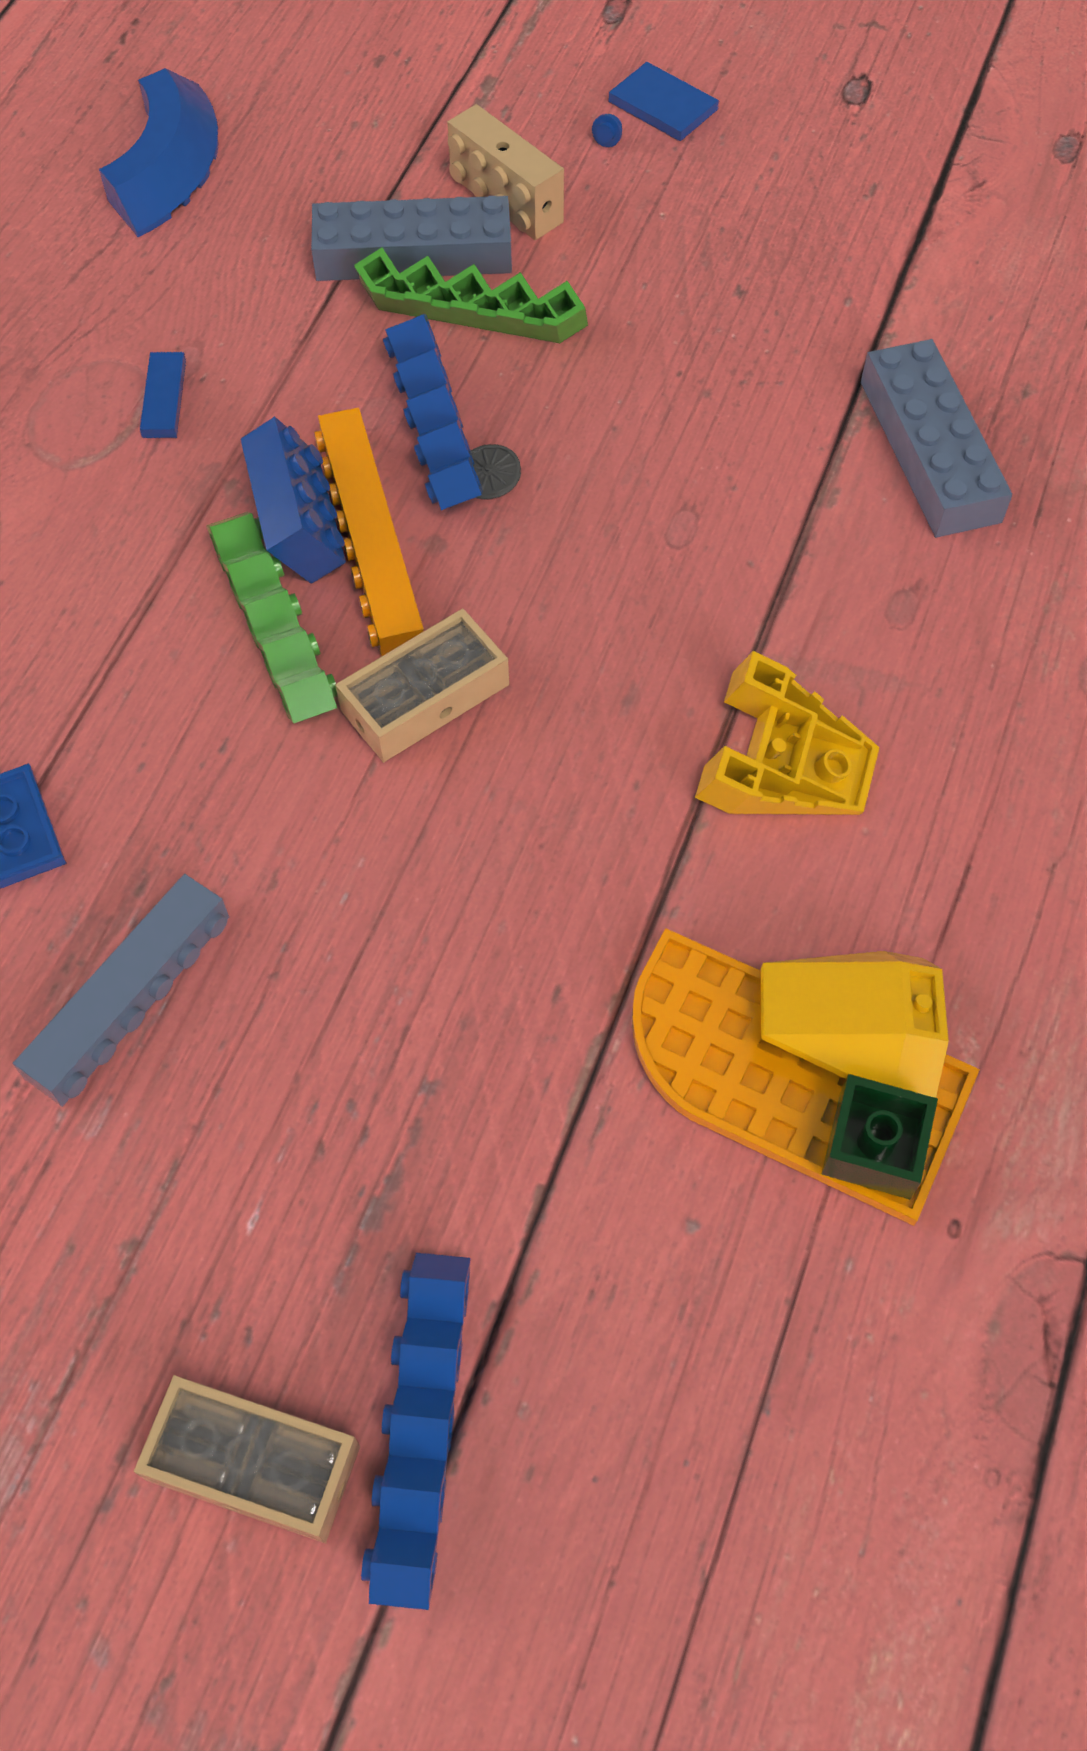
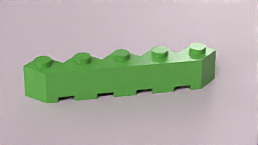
[354,247,588,343]
[206,512,337,724]

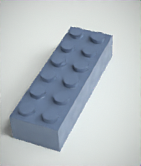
[311,196,512,281]
[861,339,1013,538]

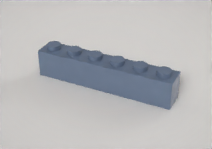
[12,873,229,1107]

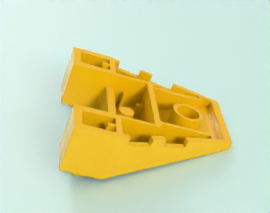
[695,651,880,815]

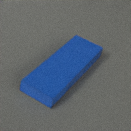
[140,352,186,438]

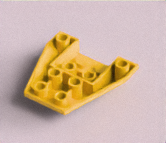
[761,951,949,1098]

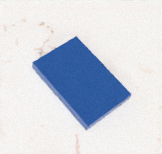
[608,62,719,141]
[0,763,67,889]

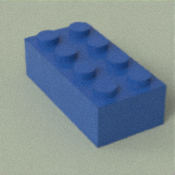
[240,416,346,584]

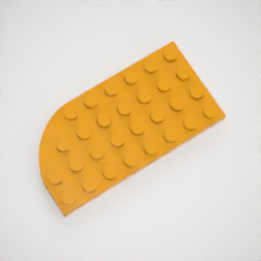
[632,928,980,1226]

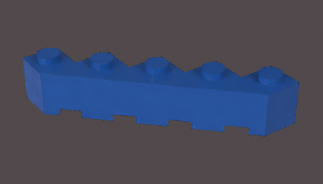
[383,314,483,510]
[361,1253,471,1610]

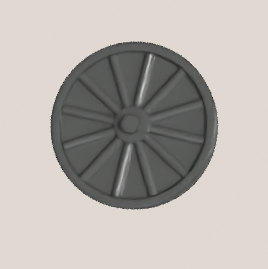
[471,444,521,499]

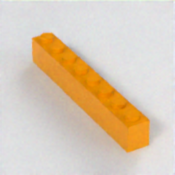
[314,407,424,657]

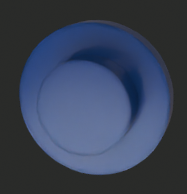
[592,114,622,147]

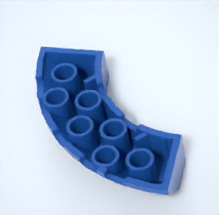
[99,68,219,237]

